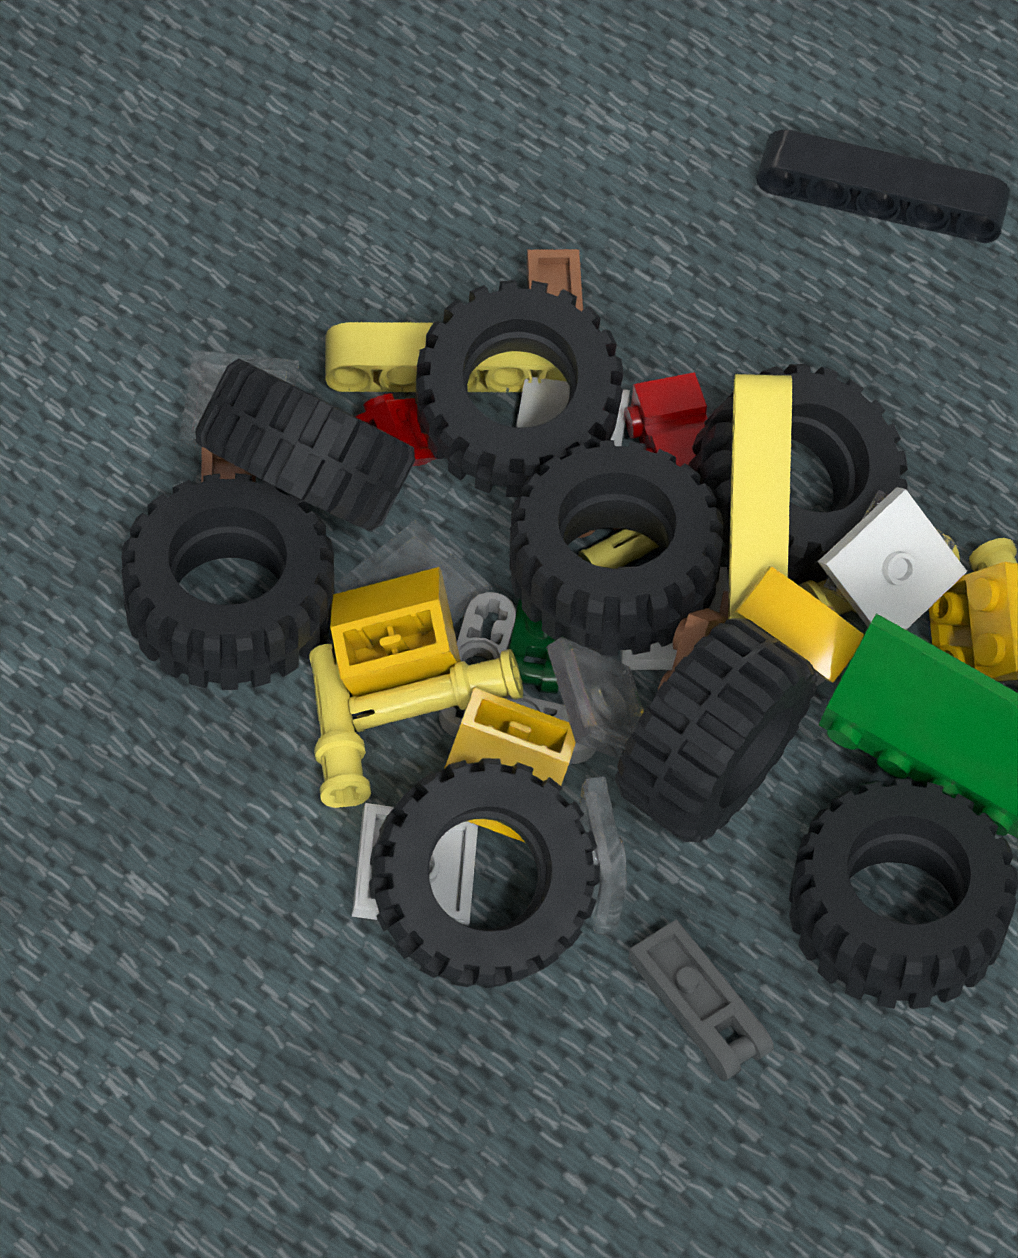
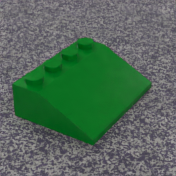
[819,613,1018,839]

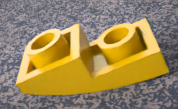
[735,566,864,683]

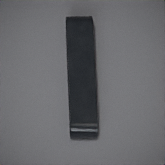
[756,129,1010,243]

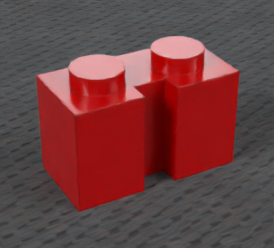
[624,372,708,467]

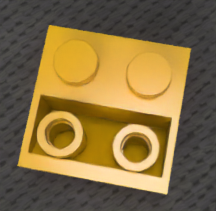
[929,562,1018,681]
[330,567,461,697]
[444,687,581,843]

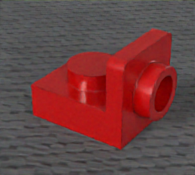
[355,393,436,466]

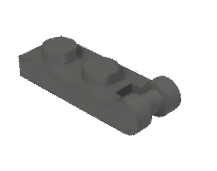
[628,919,774,1081]

